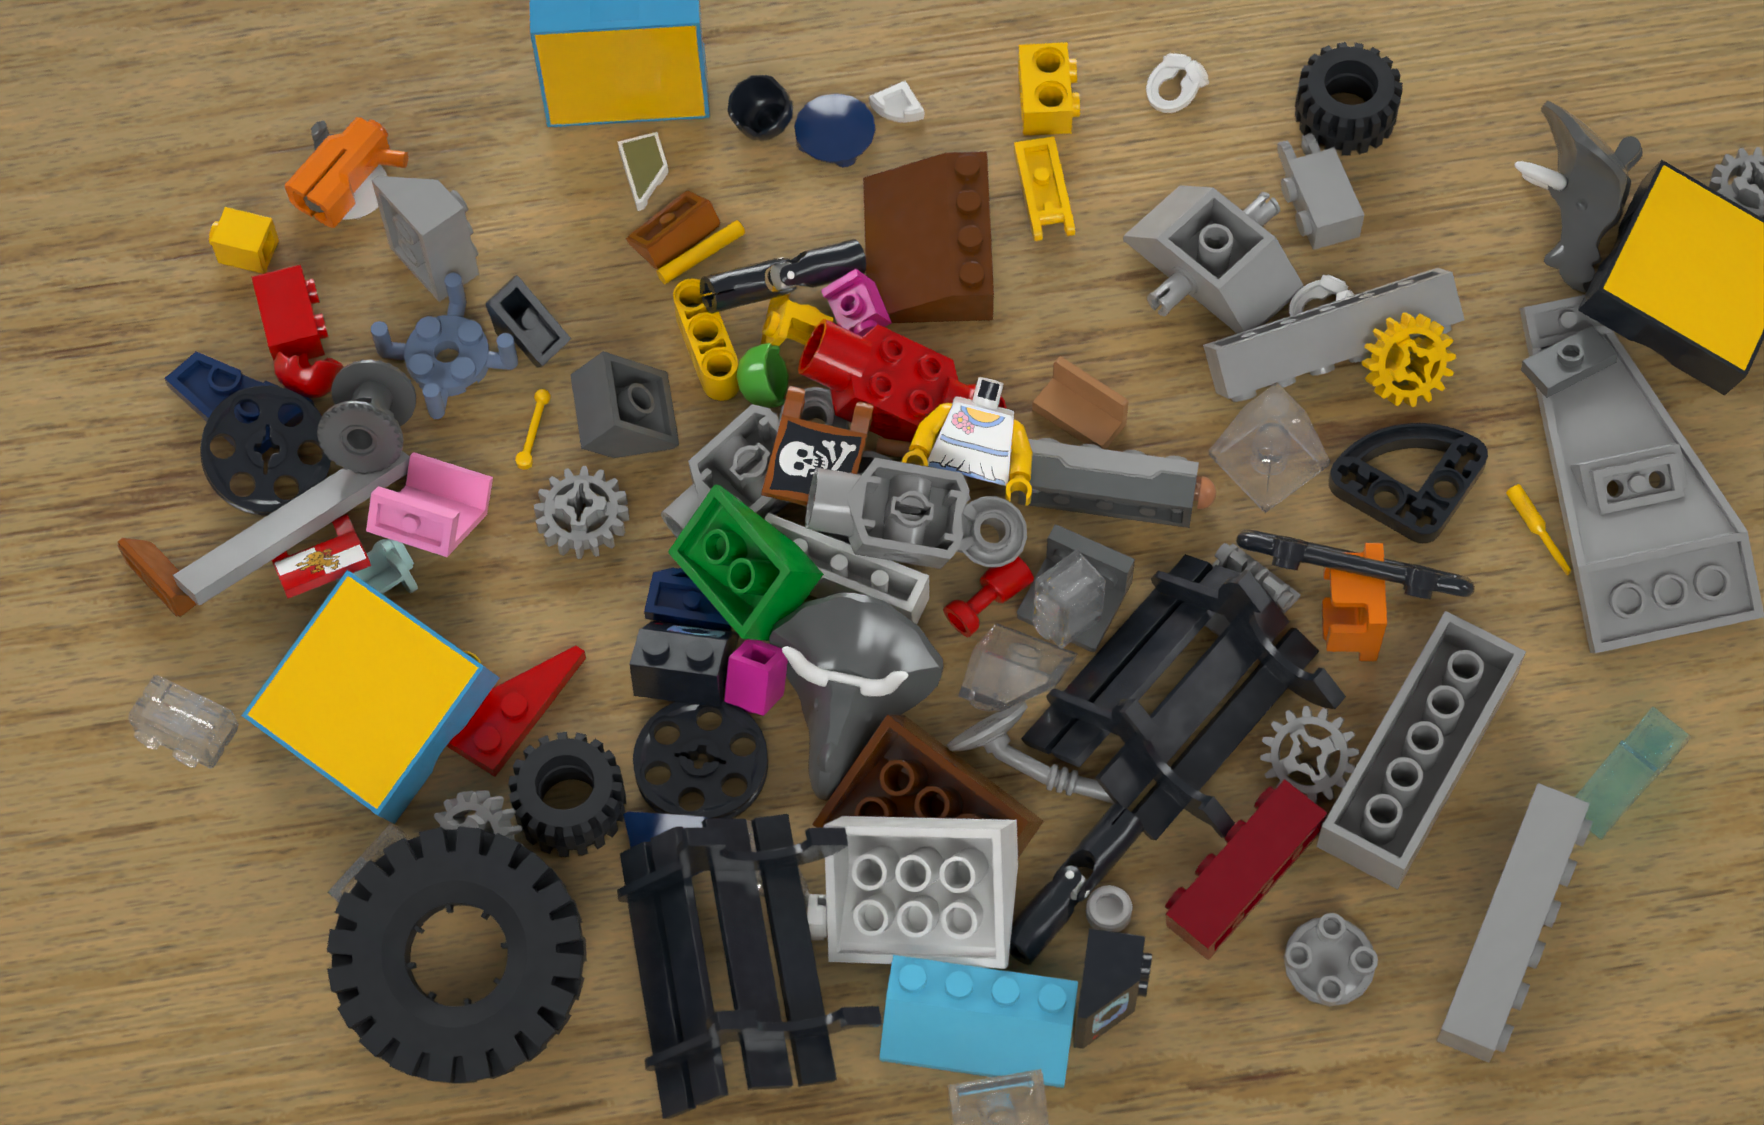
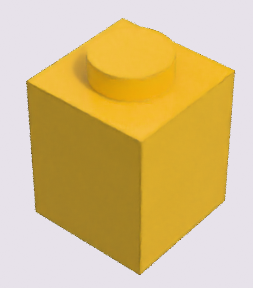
[209,207,279,274]

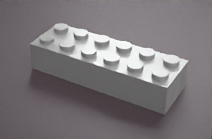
[1316,611,1526,890]

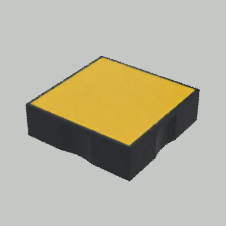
[1578,160,1764,396]

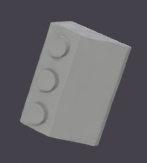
[372,176,479,302]

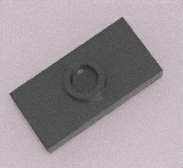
[1521,326,1618,398]

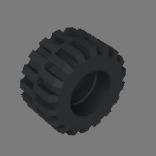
[1295,42,1403,156]
[508,732,627,857]

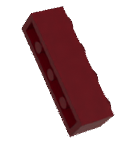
[1165,779,1327,961]

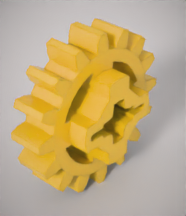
[1362,312,1456,407]

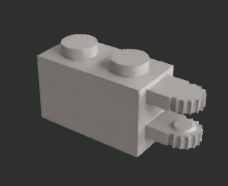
[1277,134,1364,250]

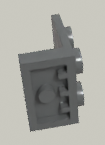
[1017,524,1135,652]

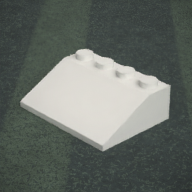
[824,816,1018,968]

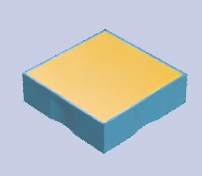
[530,0,710,127]
[241,570,500,824]

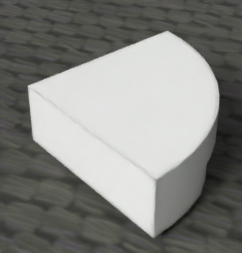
[869,81,924,122]
[807,894,827,941]

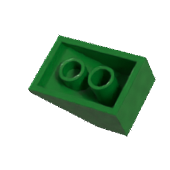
[668,485,823,641]

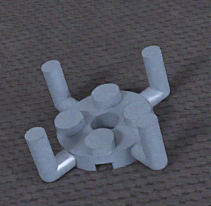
[371,273,518,419]

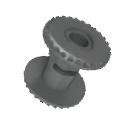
[317,359,416,474]

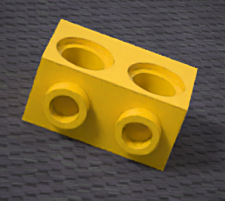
[1018,42,1080,136]

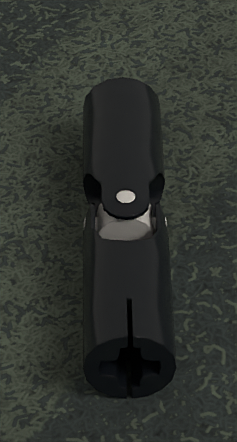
[700,239,866,314]
[1009,804,1144,965]

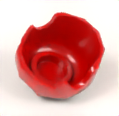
[273,351,344,399]

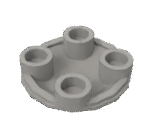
[1284,913,1378,1006]

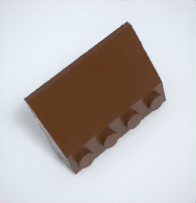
[863,151,994,323]
[812,714,1044,858]

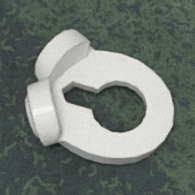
[1146,54,1209,113]
[1289,274,1354,316]

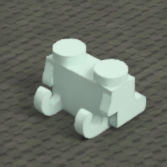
[336,539,418,594]

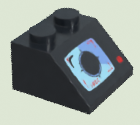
[629,621,739,708]
[1074,928,1152,1049]

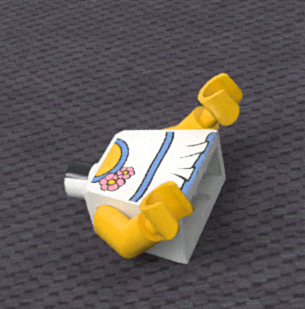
[901,377,1033,506]

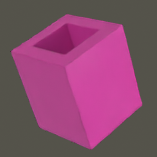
[724,639,788,716]

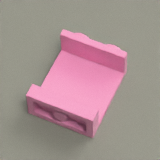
[366,452,493,557]

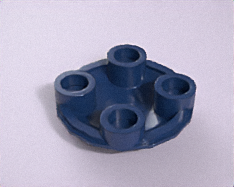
[794,93,876,168]

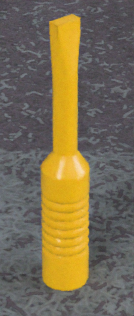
[1506,484,1571,575]

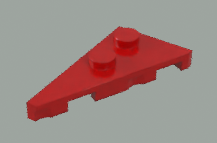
[446,645,586,777]

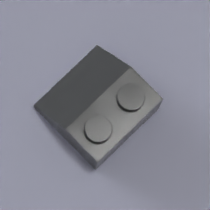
[570,351,679,458]

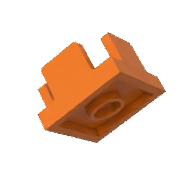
[1322,543,1387,662]

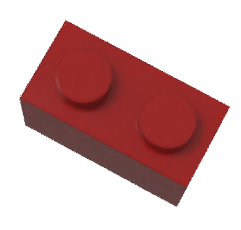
[251,264,329,362]

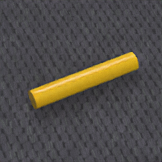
[656,220,746,284]

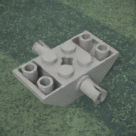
[1123,185,1304,334]

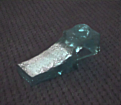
[1575,706,1691,840]

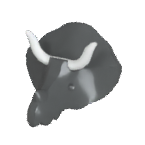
[1515,101,1643,293]
[769,592,944,800]

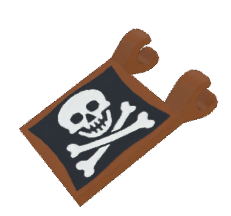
[761,386,873,506]

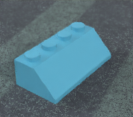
[879,955,1078,1088]

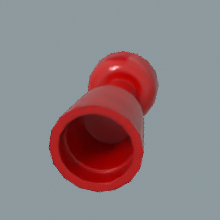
[943,556,1034,637]

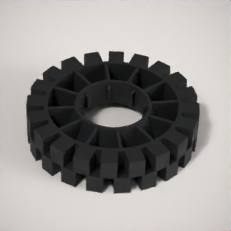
[327,826,587,1084]

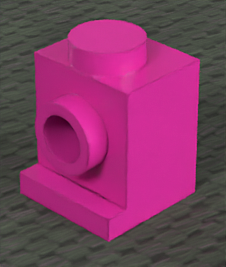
[821,269,892,337]

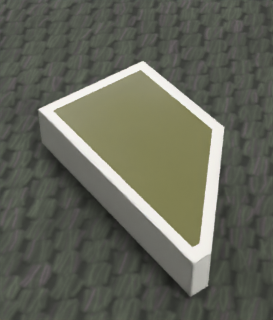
[618,132,669,211]

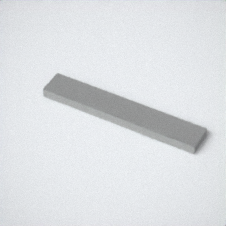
[173,451,410,606]

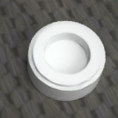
[1086,885,1132,932]

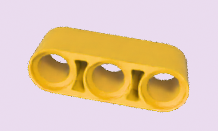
[673,278,739,401]

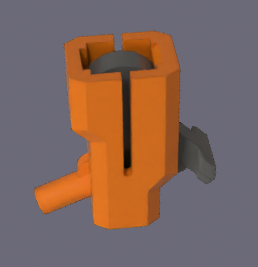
[284,117,408,228]

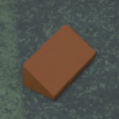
[626,191,720,270]
[117,538,197,617]

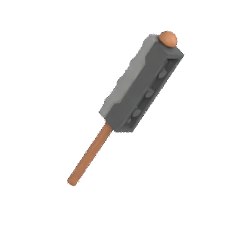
[876,437,1216,528]

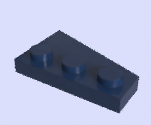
[164,351,315,454]

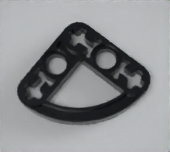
[1328,423,1488,544]

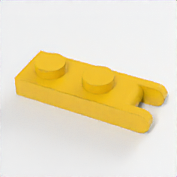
[1014,136,1075,241]

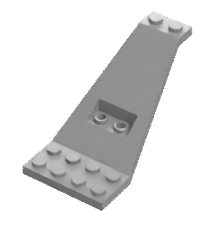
[1519,295,1764,653]

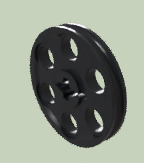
[200,386,331,516]
[633,700,768,819]

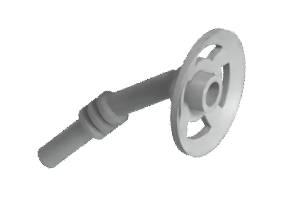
[947,701,1115,804]

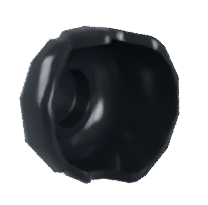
[728,75,793,141]

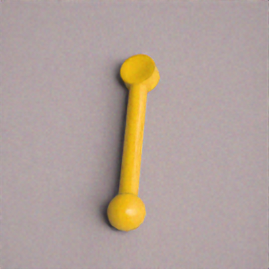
[515,389,551,470]

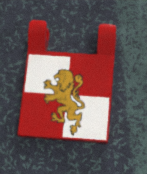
[272,514,372,599]

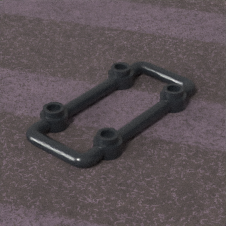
[1236,529,1475,600]

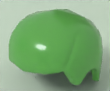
[736,343,789,408]

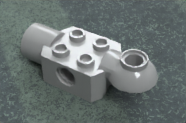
[661,387,850,538]
[805,458,1027,569]

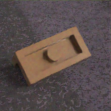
[1032,356,1129,450]

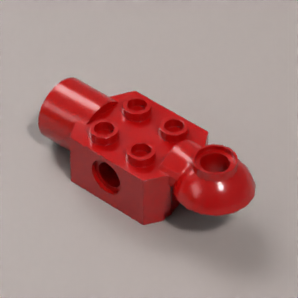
[798,319,1007,442]

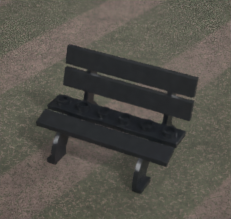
[1021,554,1346,841]
[617,814,882,1119]

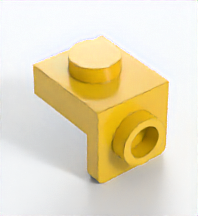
[762,300,834,346]

